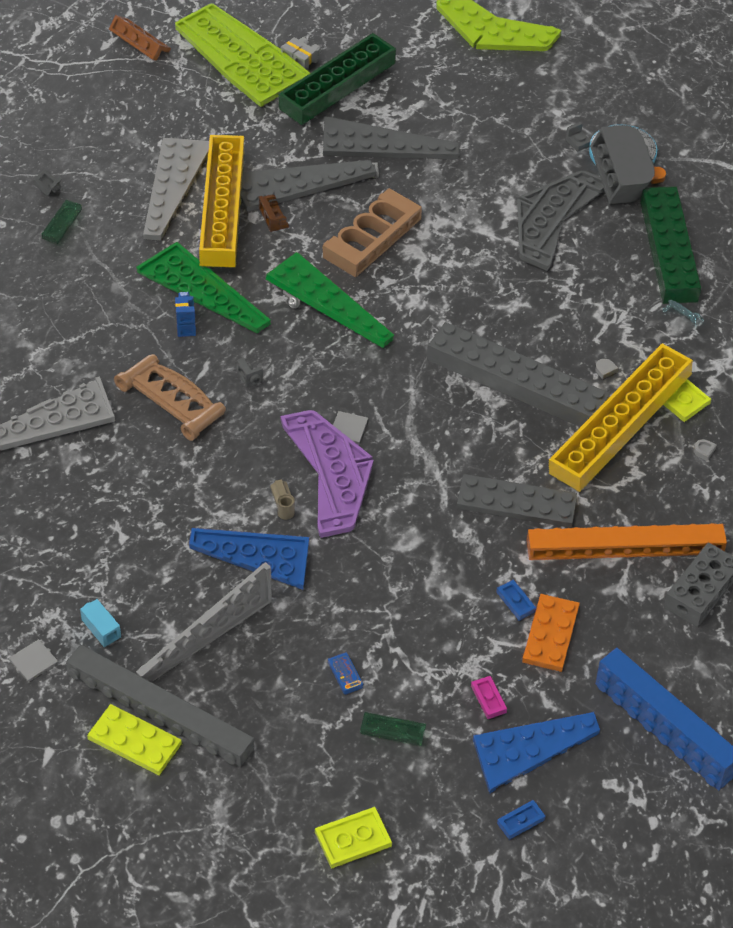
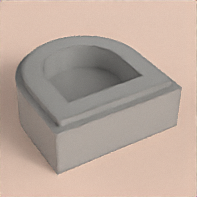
[595,359,618,379]
[694,439,717,461]

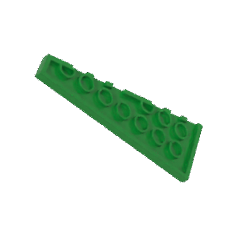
[136,242,271,333]
[265,252,394,348]

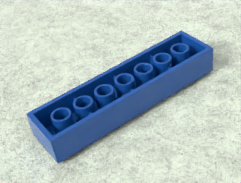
[595,648,733,790]

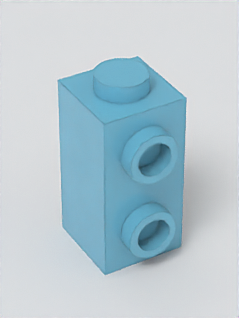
[80,599,121,647]

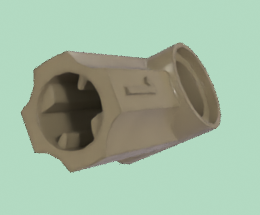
[270,479,295,520]

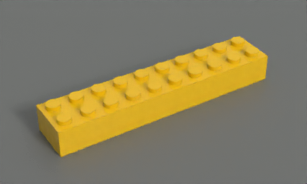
[199,135,244,267]
[549,343,693,492]

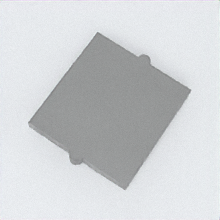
[333,411,368,444]
[9,639,58,682]

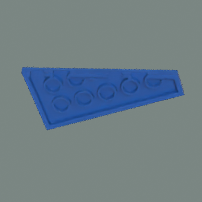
[189,528,309,590]
[473,712,600,794]

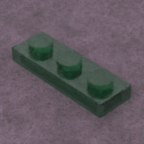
[41,200,82,244]
[360,712,426,746]

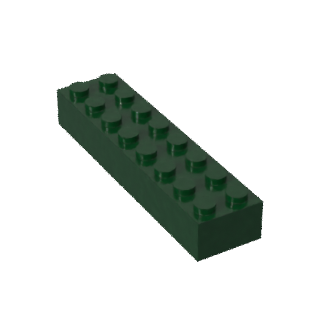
[278,33,396,125]
[640,187,701,304]

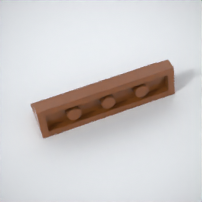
[109,15,171,61]

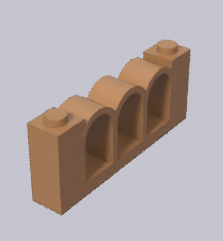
[322,188,422,277]

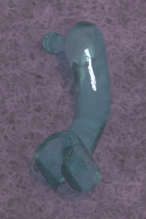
[662,300,703,325]

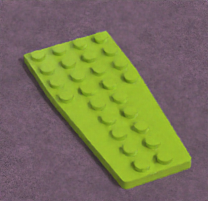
[175,4,310,107]

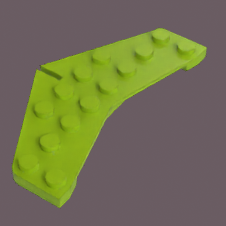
[436,0,562,51]

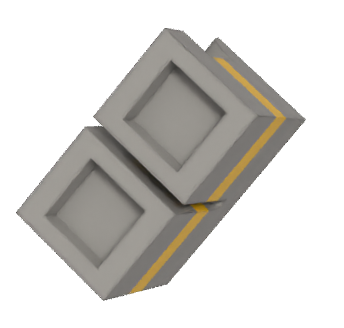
[281,37,320,70]

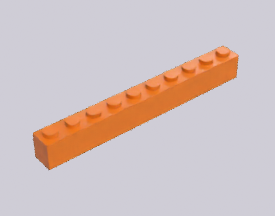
[527,523,727,560]

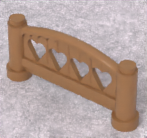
[114,354,226,441]

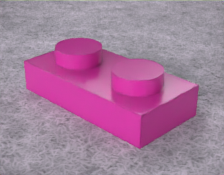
[471,676,507,719]

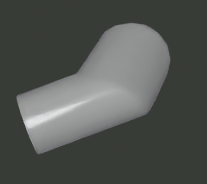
[283,290,301,308]

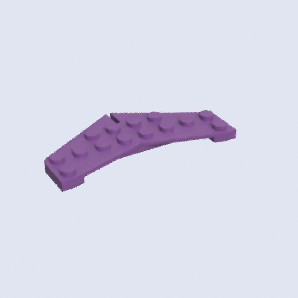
[281,410,374,538]

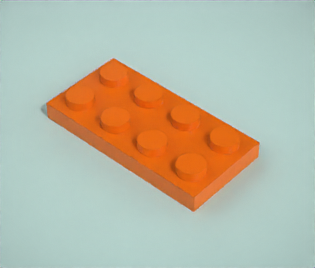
[522,594,580,672]

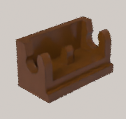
[259,195,289,232]

